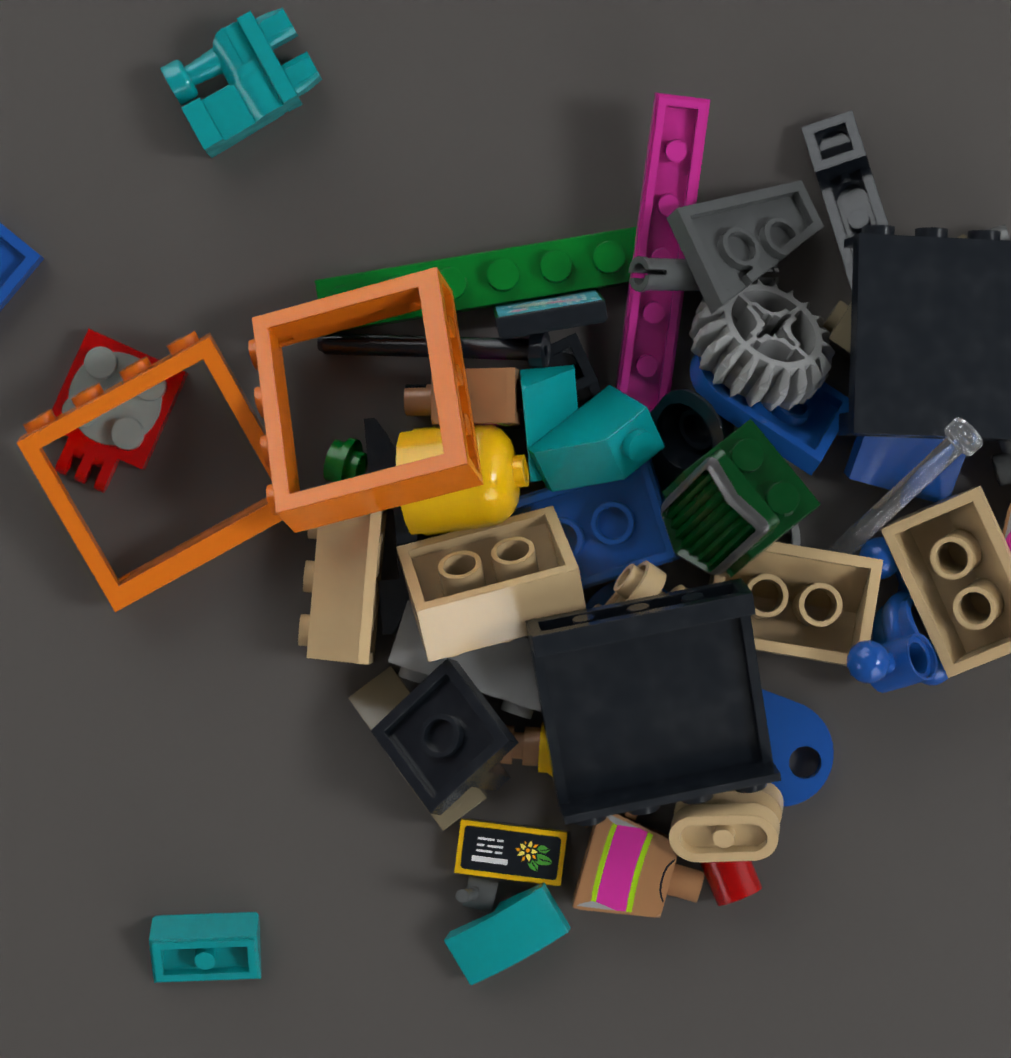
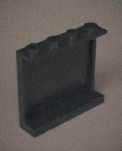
[839,225,1011,442]
[525,578,781,826]

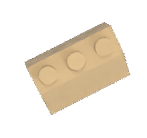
[880,485,1011,678]
[396,506,586,662]
[298,510,387,665]
[708,542,883,666]

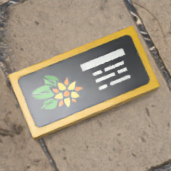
[454,818,567,886]

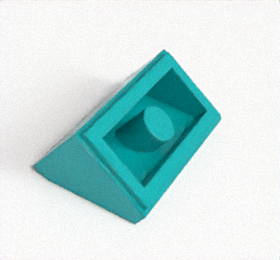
[520,365,578,482]
[149,912,262,983]

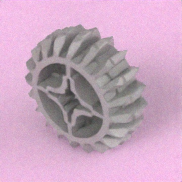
[689,278,835,412]

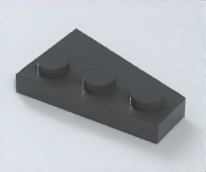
[666,180,824,315]

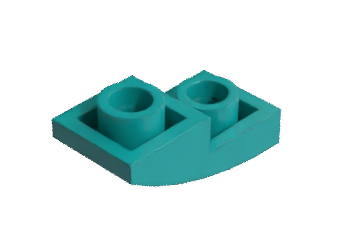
[444,883,571,985]

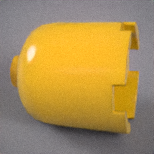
[396,424,529,536]

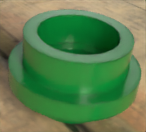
[323,438,368,482]

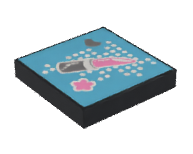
[493,289,608,339]

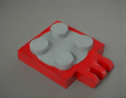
[52,328,188,493]

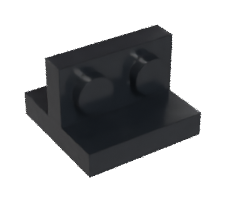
[371,658,519,815]

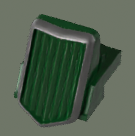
[661,419,821,578]

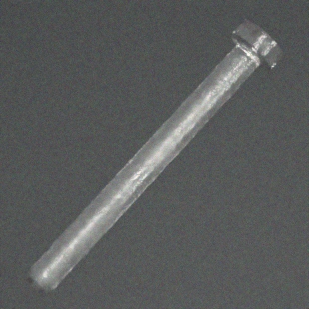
[827,417,983,555]

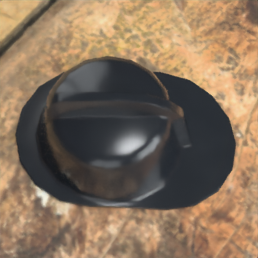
[650,388,734,492]

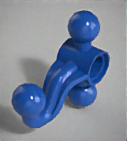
[847,537,948,693]

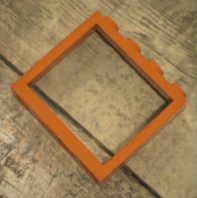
[248,267,484,533]
[17,331,283,612]

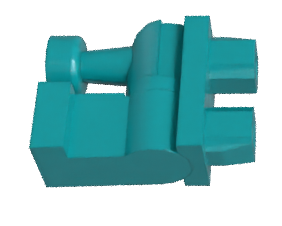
[160,7,322,158]

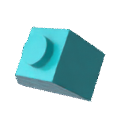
[528,385,665,492]

